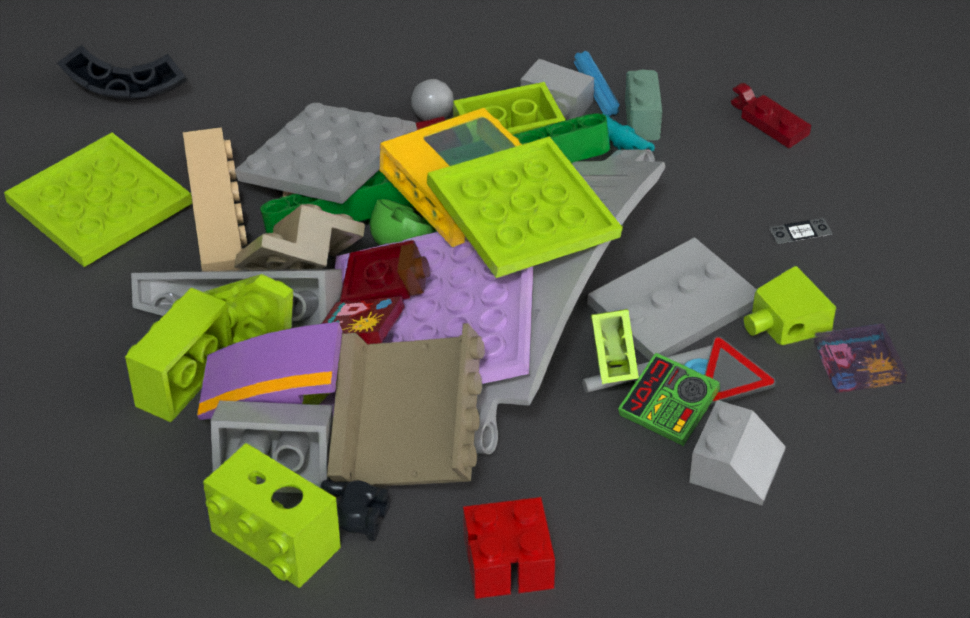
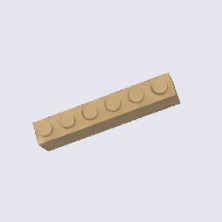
[183,127,247,271]

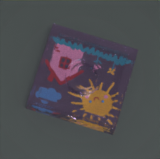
[814,323,908,393]

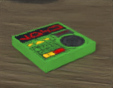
[618,353,720,446]

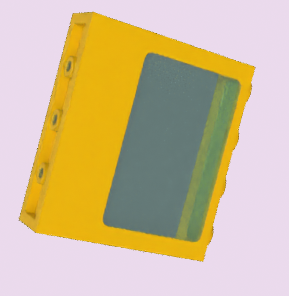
[379,108,522,247]

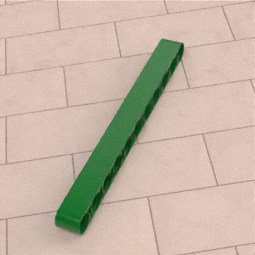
[260,113,610,233]

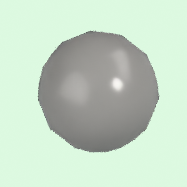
[411,79,454,121]

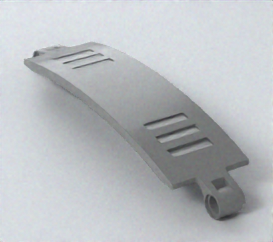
[474,150,665,455]

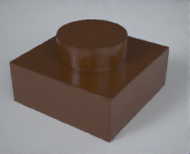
[397,243,430,296]

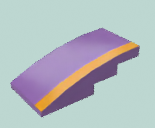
[197,322,342,420]

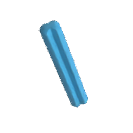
[574,51,620,116]

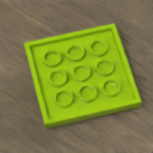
[4,133,193,267]
[427,137,623,278]

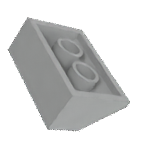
[211,401,333,493]

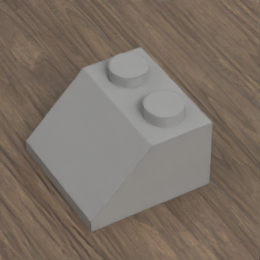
[689,400,786,506]

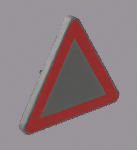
[704,336,776,406]

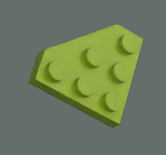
[204,274,293,344]

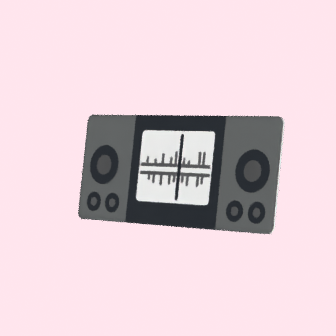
[769,218,833,244]

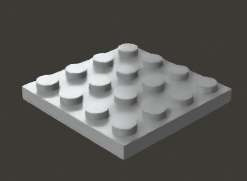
[235,103,417,204]

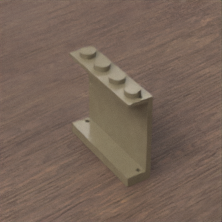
[327,323,485,487]

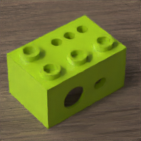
[203,443,341,588]

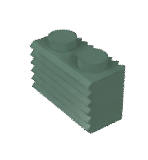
[625,69,663,140]

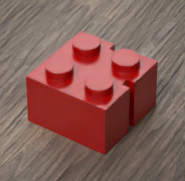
[463,497,555,599]

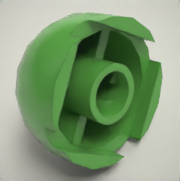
[369,199,437,245]

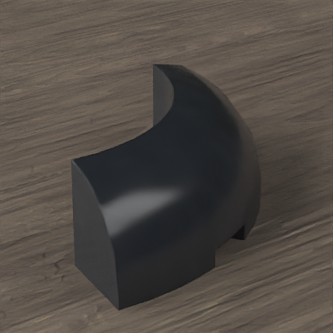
[57,45,188,100]

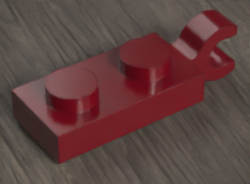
[731,83,811,149]

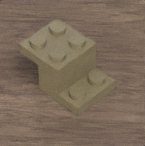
[234,204,365,270]

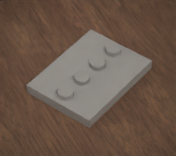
[587,237,757,361]

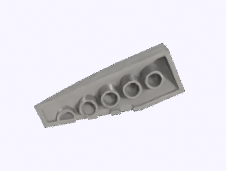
[131,269,342,328]

